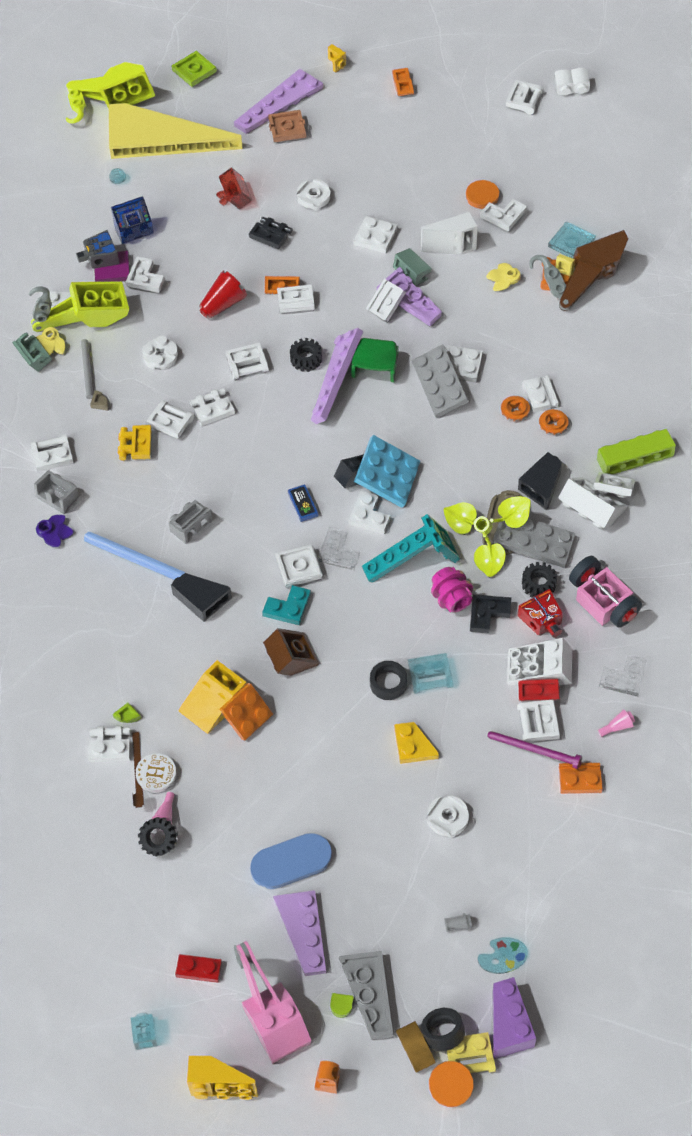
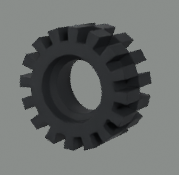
[290,338,322,372]
[522,562,557,598]
[138,817,178,856]

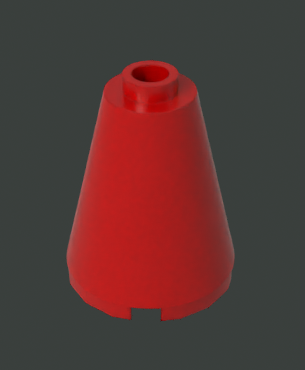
[199,270,247,318]

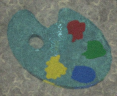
[477,937,528,974]

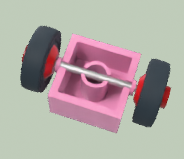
[569,555,642,628]

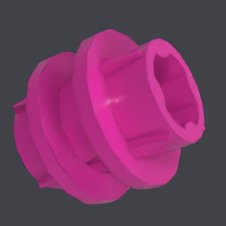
[431,567,473,613]

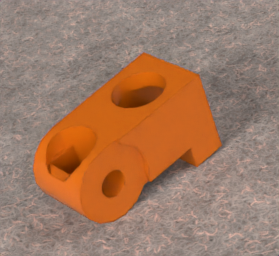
[314,1061,340,1094]

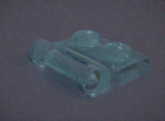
[408,653,454,694]

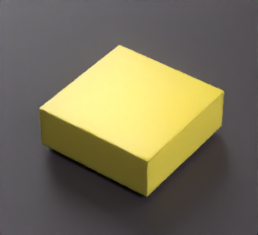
[555,254,575,277]

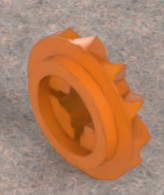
[501,396,530,421]
[539,409,568,435]

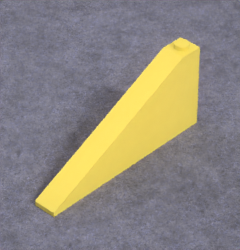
[109,103,243,159]

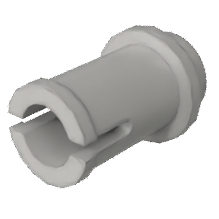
[444,913,472,932]

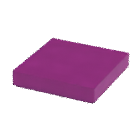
[94,251,130,282]

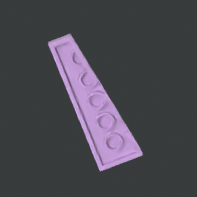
[234,69,323,134]

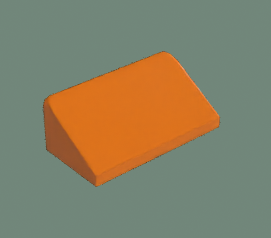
[265,276,300,294]

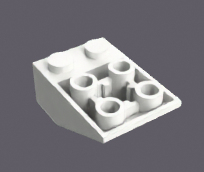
[421,212,477,254]
[507,638,572,686]

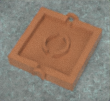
[268,110,306,142]

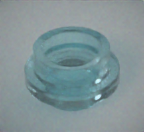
[109,168,126,184]

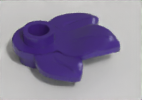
[36,515,73,547]

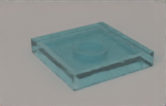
[548,221,596,258]

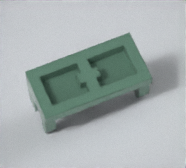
[393,248,432,287]
[12,332,52,372]

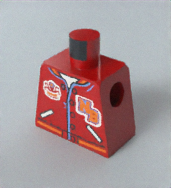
[518,589,563,638]

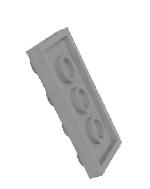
[412,344,469,418]
[491,516,575,568]

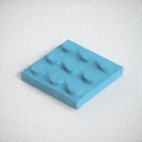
[354,435,420,508]

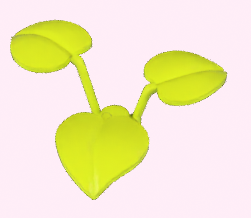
[443,497,531,577]

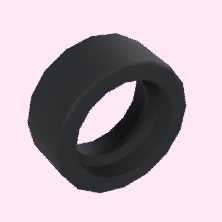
[370,661,407,700]
[421,1007,465,1051]

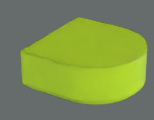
[330,993,354,1018]

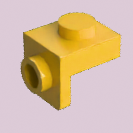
[328,44,346,73]

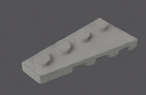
[339,951,393,1040]

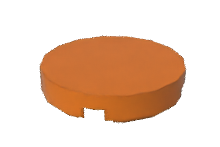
[466,180,499,209]
[429,1061,473,1107]

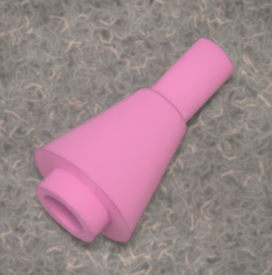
[598,709,635,737]
[152,792,175,822]

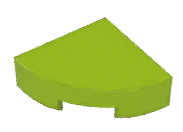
[112,702,141,723]

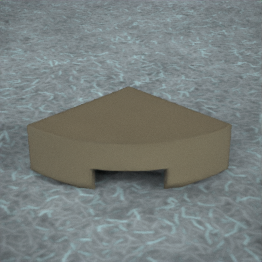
[90,390,109,411]

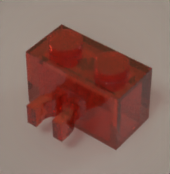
[216,167,252,210]

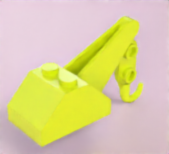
[66,62,156,124]

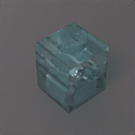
[130,1013,158,1050]

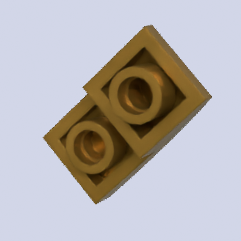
[396,1021,436,1073]

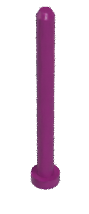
[487,731,582,769]

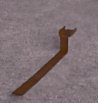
[132,732,144,808]

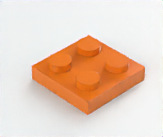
[219,683,273,740]

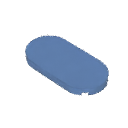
[250,833,332,889]

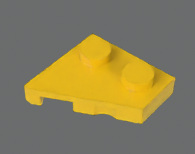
[394,722,439,764]

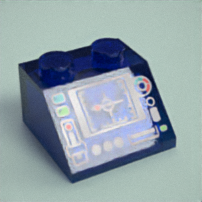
[111,196,154,244]

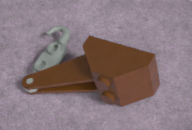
[529,230,628,311]

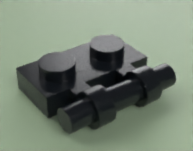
[249,216,293,249]

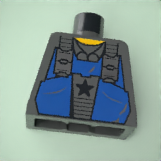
[76,230,120,269]

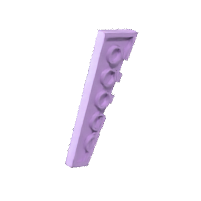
[311,328,363,424]

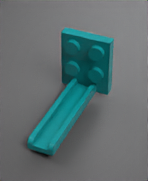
[362,514,461,583]

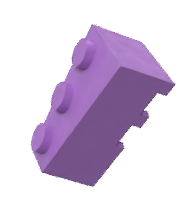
[492,977,536,1059]

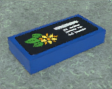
[288,484,318,522]

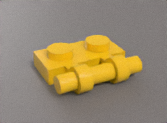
[117,425,152,461]

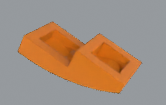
[392,68,414,96]

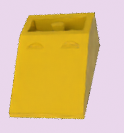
[178,660,247,734]
[187,1056,258,1100]

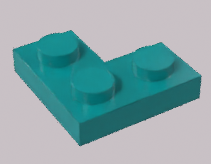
[262,585,311,625]

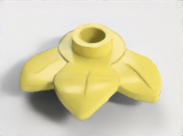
[486,263,521,291]
[36,327,65,355]

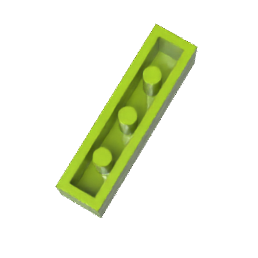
[597,429,676,475]

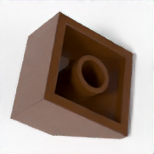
[263,628,319,676]

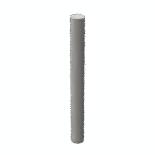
[81,339,93,399]

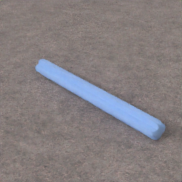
[84,532,185,580]

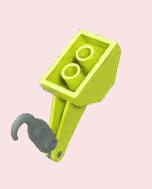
[29,281,129,332]

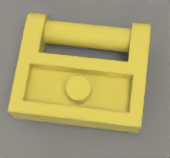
[446,1032,496,1073]

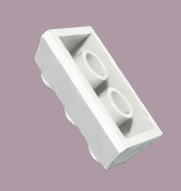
[558,477,628,528]

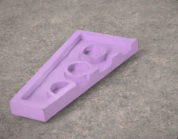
[377,267,442,326]
[273,890,326,976]

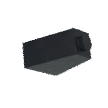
[518,452,562,510]
[171,573,232,622]

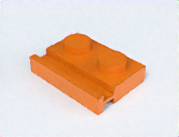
[559,763,602,794]

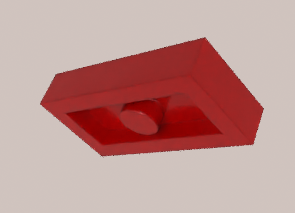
[518,679,560,701]
[175,954,222,983]

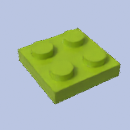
[171,50,217,87]

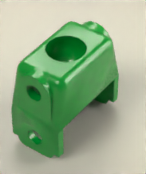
[352,338,399,382]

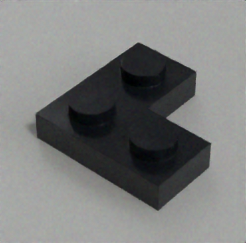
[470,594,512,633]

